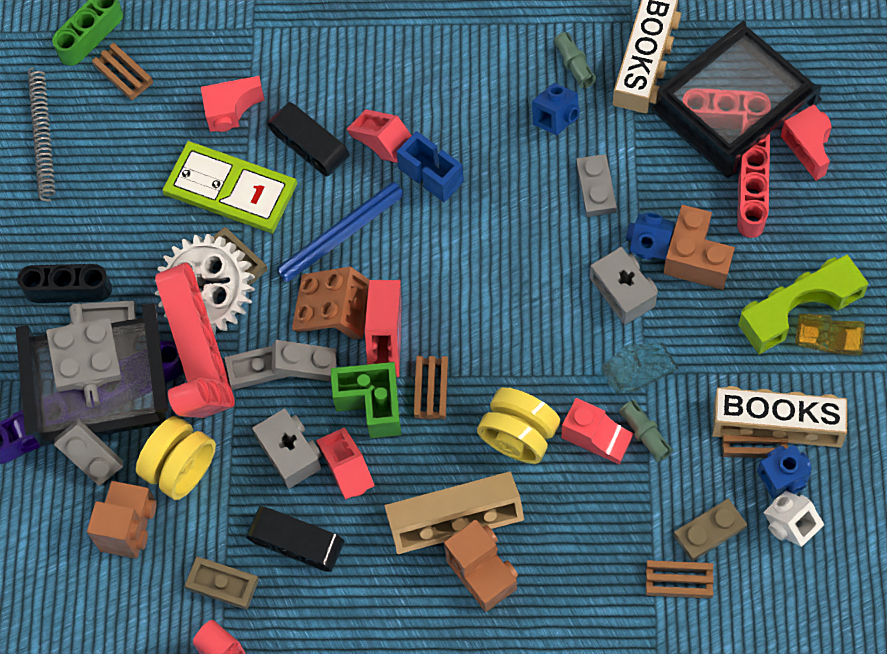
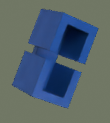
[396,131,464,203]

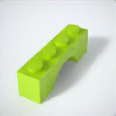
[738,254,869,355]

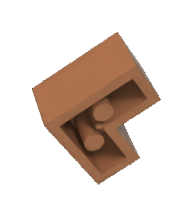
[663,205,735,290]
[87,481,157,559]
[444,519,518,613]

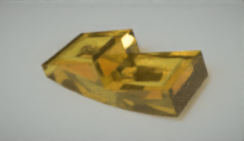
[795,314,866,356]

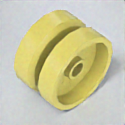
[477,387,560,464]
[136,416,216,500]

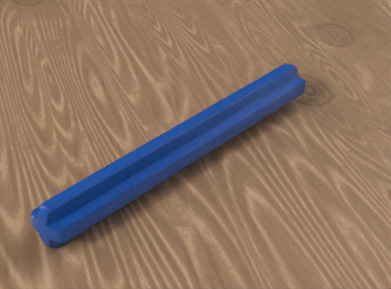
[277,182,403,282]

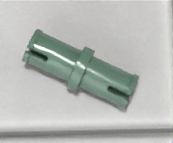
[553,32,596,88]
[619,400,673,462]

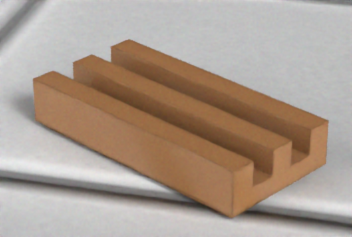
[92,43,153,101]
[414,356,448,419]
[722,426,788,458]
[646,560,713,599]

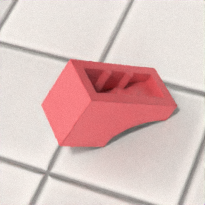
[201,76,265,132]
[781,104,832,181]
[346,109,412,163]
[561,398,634,465]
[316,427,375,500]

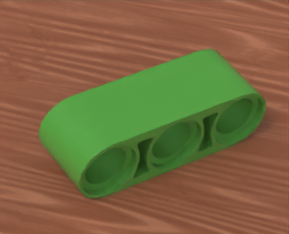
[52,0,123,66]

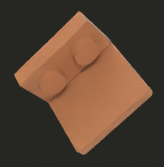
[292,266,369,340]

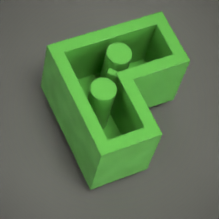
[331,362,402,438]

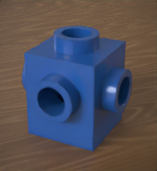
[532,83,580,135]
[626,212,675,260]
[757,445,812,499]

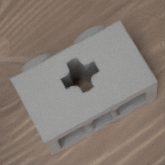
[589,246,658,325]
[252,408,322,489]

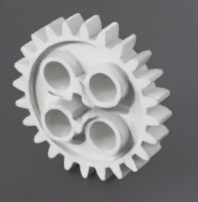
[155,234,255,335]

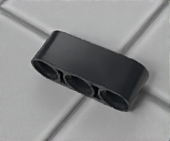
[267,102,350,177]
[17,264,112,303]
[245,506,345,572]

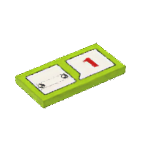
[162,141,298,234]

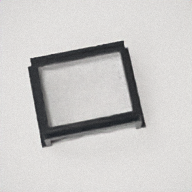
[651,20,822,179]
[15,303,169,446]

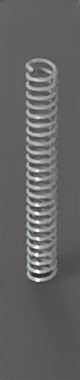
[27,67,56,202]

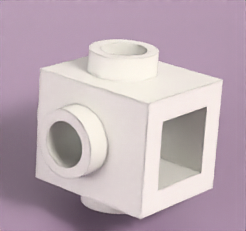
[763,491,824,547]

